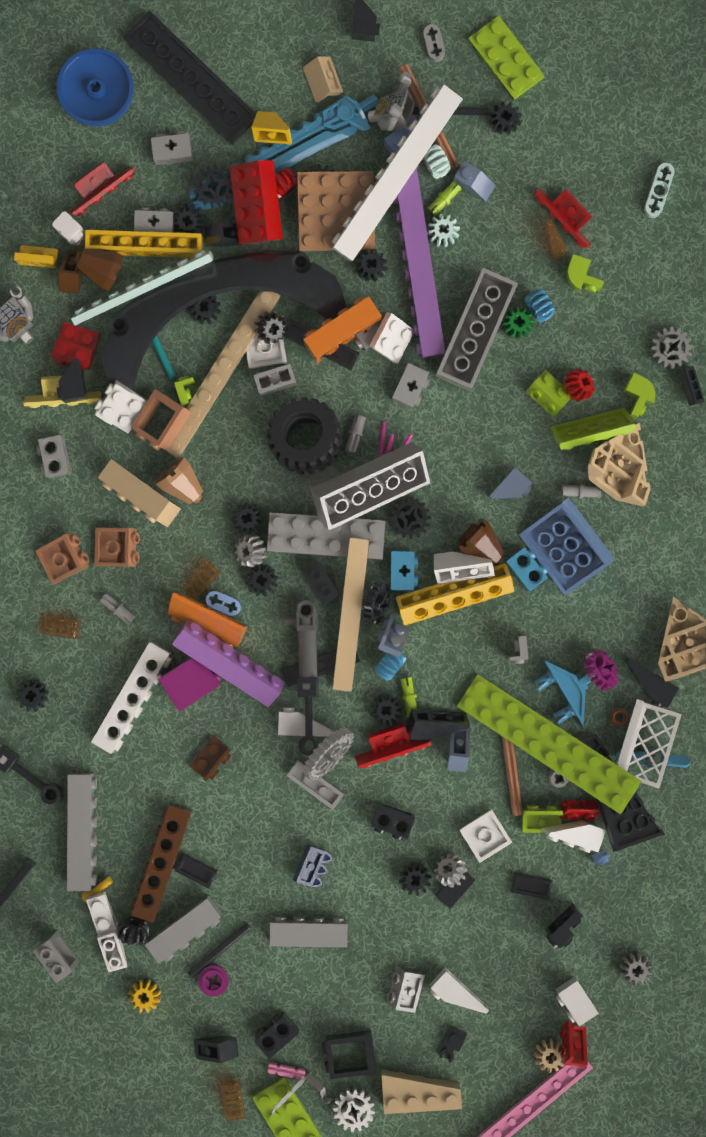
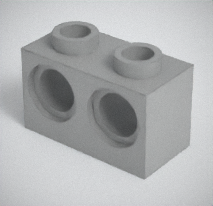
[36,435,72,479]

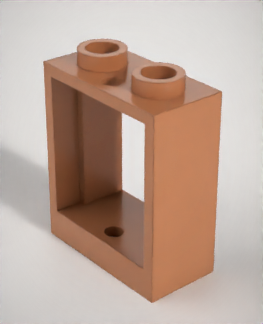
[131,389,191,451]

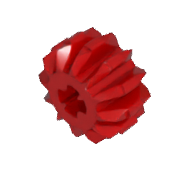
[275,168,297,199]
[563,368,595,402]

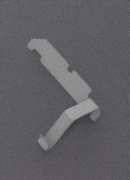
[271,1072,332,1115]

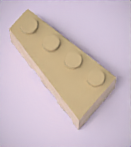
[98,459,181,527]
[381,1068,462,1114]

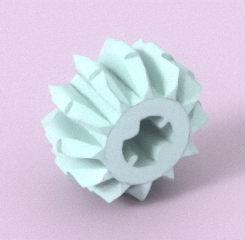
[423,144,451,179]
[427,214,460,247]

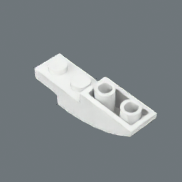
[86,892,127,972]

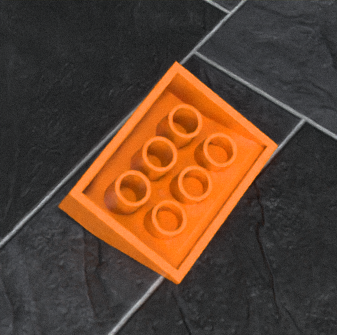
[168,592,248,648]

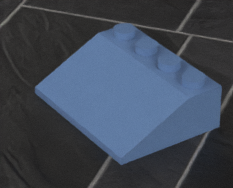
[519,498,615,595]

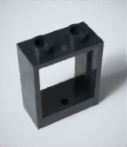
[322,1030,377,1079]

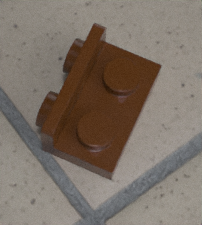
[190,736,231,781]

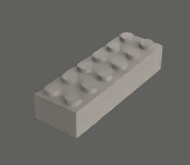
[435,268,518,392]
[310,442,430,530]
[267,513,385,560]

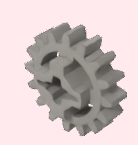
[650,327,693,369]

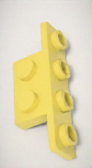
[23,376,102,408]

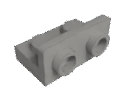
[507,635,528,664]
[387,967,425,1013]

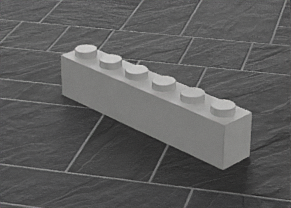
[67,773,97,891]

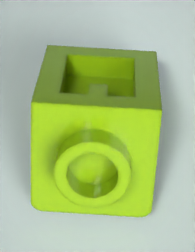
[174,376,195,407]

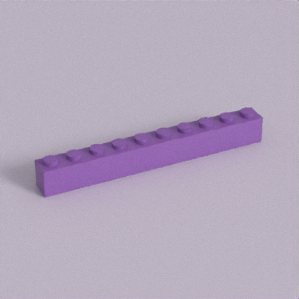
[394,167,445,359]

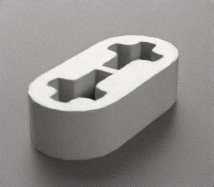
[423,24,445,62]

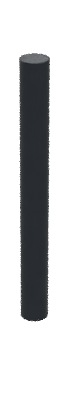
[412,106,488,115]
[188,923,252,978]

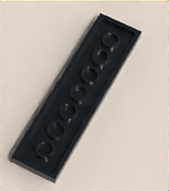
[123,10,256,145]

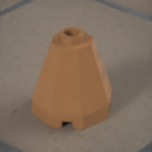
[155,456,203,504]

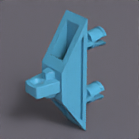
[533,660,591,727]

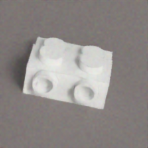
[94,380,148,433]

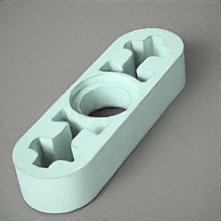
[644,163,674,218]

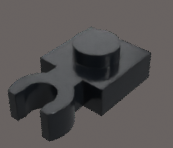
[439,1024,467,1063]

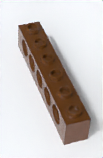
[130,803,193,923]

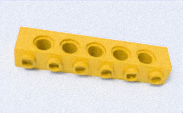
[85,230,203,258]
[396,563,514,626]

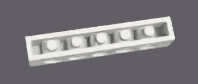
[91,642,172,754]

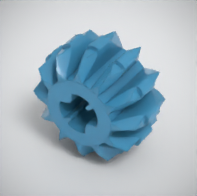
[525,288,555,323]
[375,653,406,681]

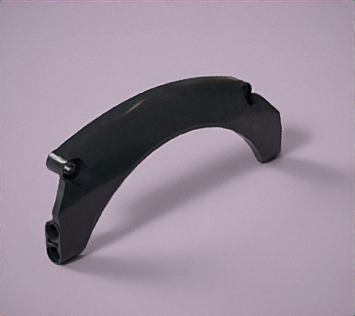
[100,250,347,391]

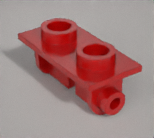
[560,800,600,821]

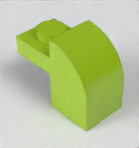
[566,254,604,293]
[623,373,656,419]

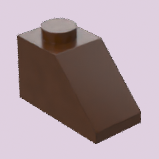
[58,251,83,293]

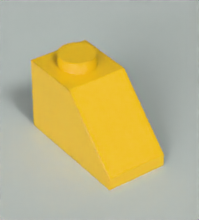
[251,111,292,145]

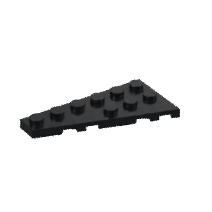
[579,734,665,852]

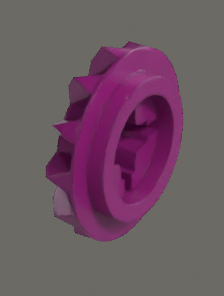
[198,965,229,997]

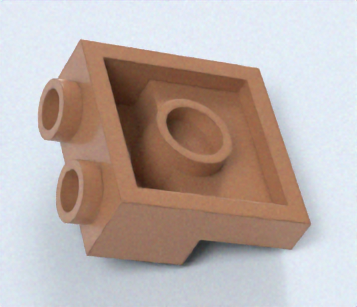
[94,528,140,567]
[36,533,89,585]

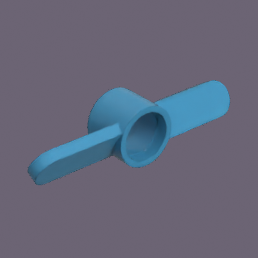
[616,748,690,768]

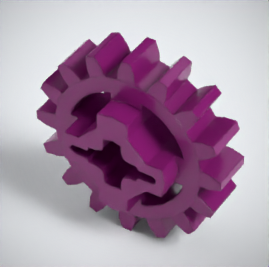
[584,649,619,691]

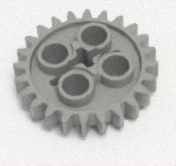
[302,727,354,781]

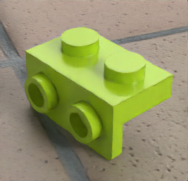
[526,370,571,417]
[522,805,563,833]

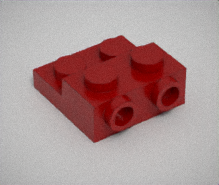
[51,322,101,372]

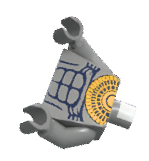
[368,71,415,131]
[0,284,34,345]

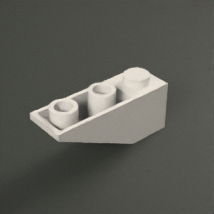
[541,820,606,853]

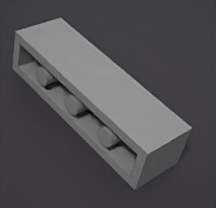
[145,896,222,964]
[270,916,348,947]

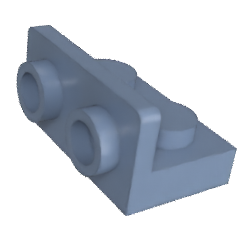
[377,613,410,657]

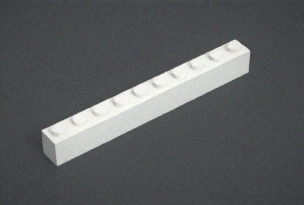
[331,85,463,261]

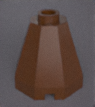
[74,248,124,292]
[455,518,504,566]

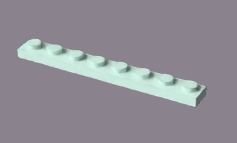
[71,250,214,325]

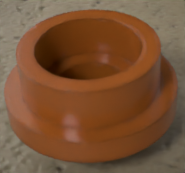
[610,708,629,727]

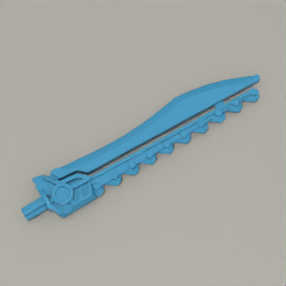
[189,94,378,210]

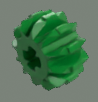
[502,307,535,340]

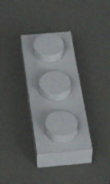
[287,760,344,810]

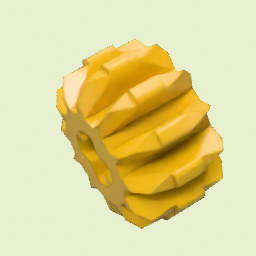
[128,979,161,1013]

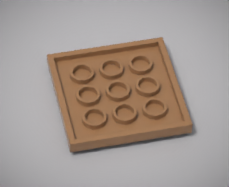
[296,171,375,251]

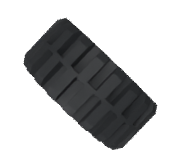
[267,397,343,475]

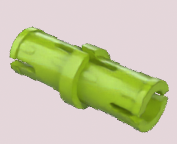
[426,181,462,217]
[400,677,417,717]

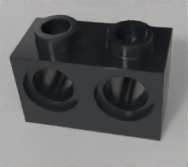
[303,562,339,605]
[371,802,415,841]
[254,1012,299,1059]

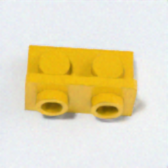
[14,245,59,269]

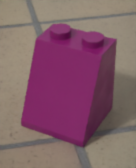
[158,658,222,712]

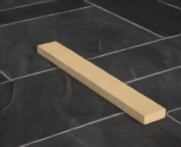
[333,537,369,692]

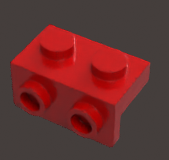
[560,1021,588,1067]

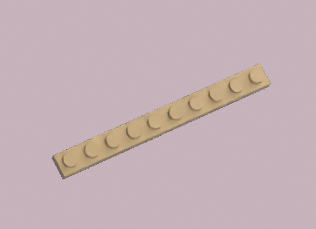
[167,290,281,458]

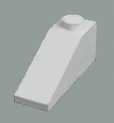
[434,552,495,584]
[278,707,335,737]
[430,967,489,1014]

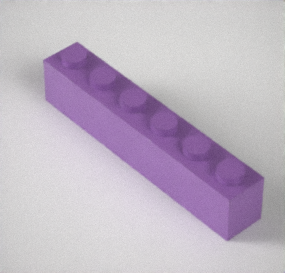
[172,619,285,708]

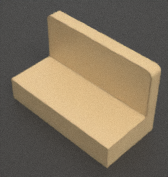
[303,57,343,102]

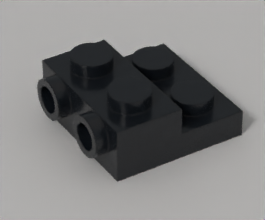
[545,903,583,949]

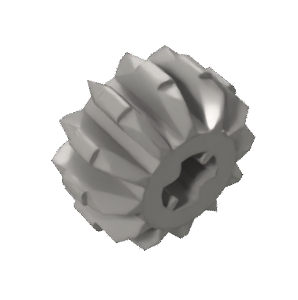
[234,534,267,567]
[434,854,467,887]
[620,952,653,986]

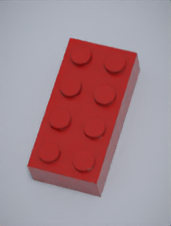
[229,160,283,245]

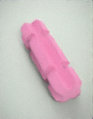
[267,1062,305,1080]

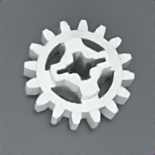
[333,1087,375,1132]

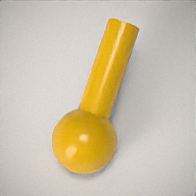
[82,877,113,903]

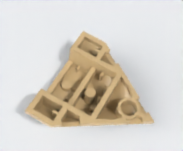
[588,423,650,506]
[658,596,706,682]

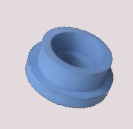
[592,850,611,866]

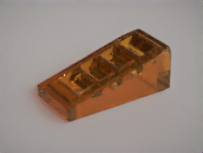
[544,218,567,262]
[182,559,222,600]
[40,614,82,639]
[220,1079,246,1121]

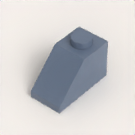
[454,161,496,202]
[488,468,532,500]
[447,728,470,772]

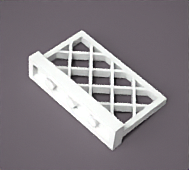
[617,699,682,789]

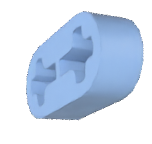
[206,591,241,616]

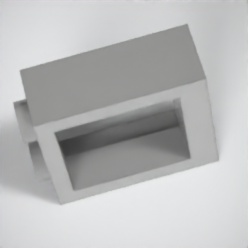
[33,931,80,983]

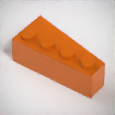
[304,296,382,364]

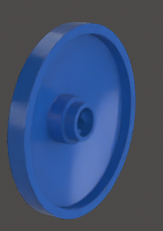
[57,48,134,127]

